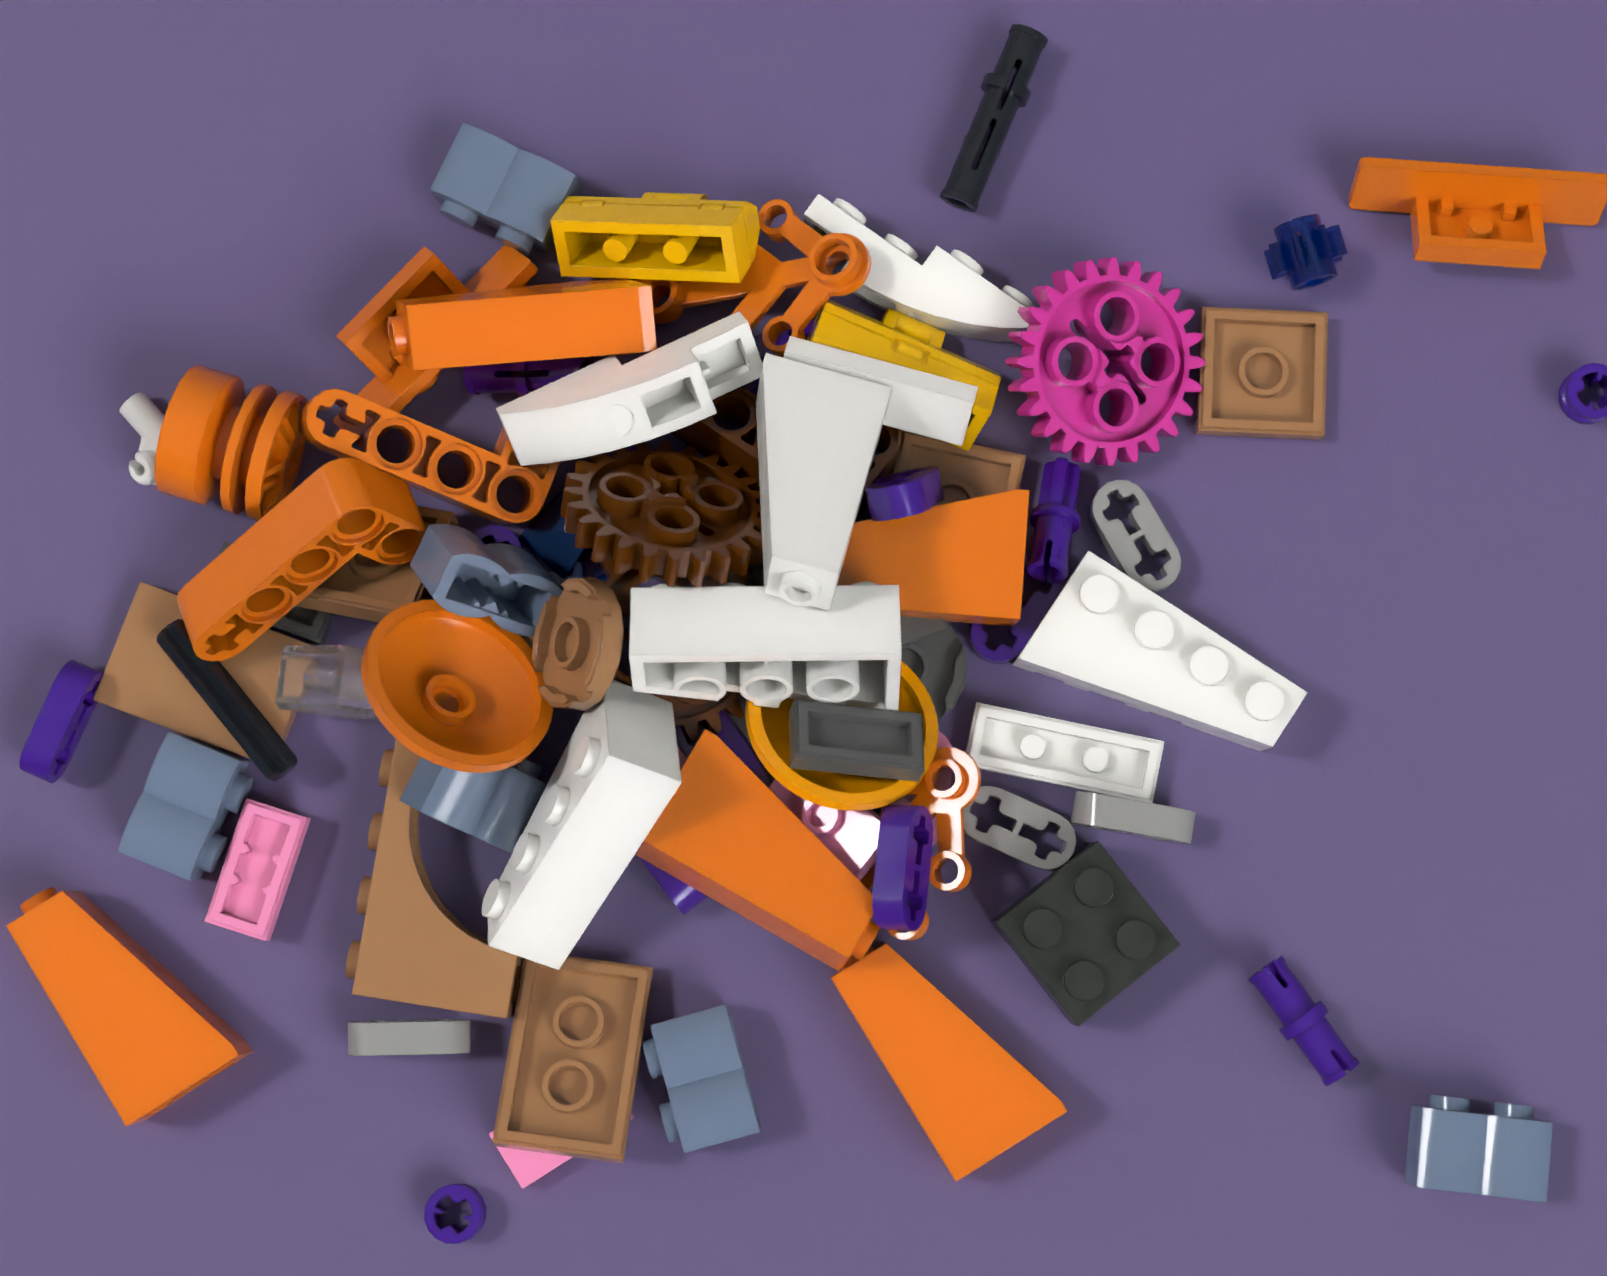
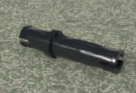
[940,24,1048,212]

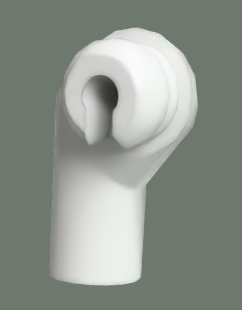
[119,392,165,485]

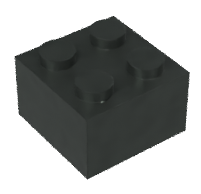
[991,841,1181,1027]

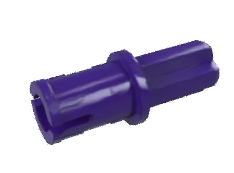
[1026,457,1081,582]

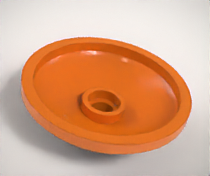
[361,599,553,773]

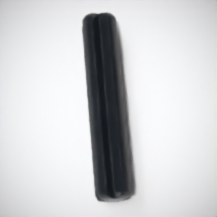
[156,619,298,781]

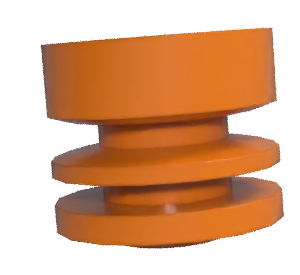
[154,365,307,521]

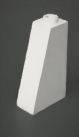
[756,353,892,611]

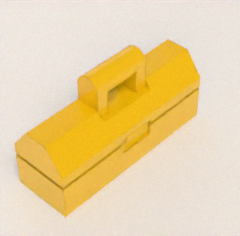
[550,192,760,283]
[807,299,1001,451]

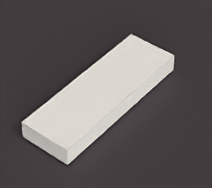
[783,336,978,446]
[966,702,1164,803]

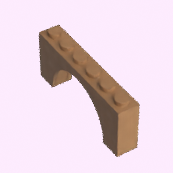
[345,635,534,1019]

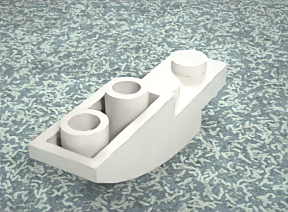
[804,194,1035,342]
[496,311,762,466]

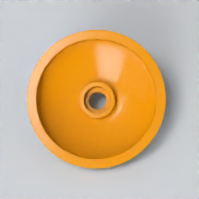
[745,661,938,811]

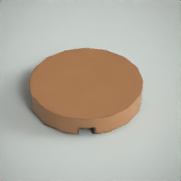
[532,578,624,710]

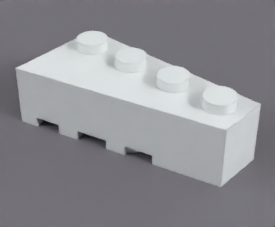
[1013,550,1308,751]
[629,582,902,711]
[482,680,682,970]

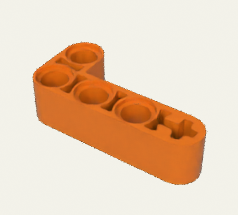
[299,389,560,524]
[176,458,427,662]

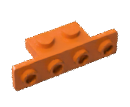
[1348,157,1607,269]
[333,245,538,446]

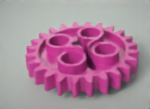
[1005,257,1205,466]

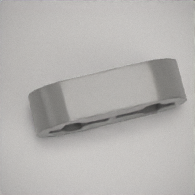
[1089,480,1181,594]
[963,785,1076,870]
[1070,791,1196,845]
[348,1019,471,1056]

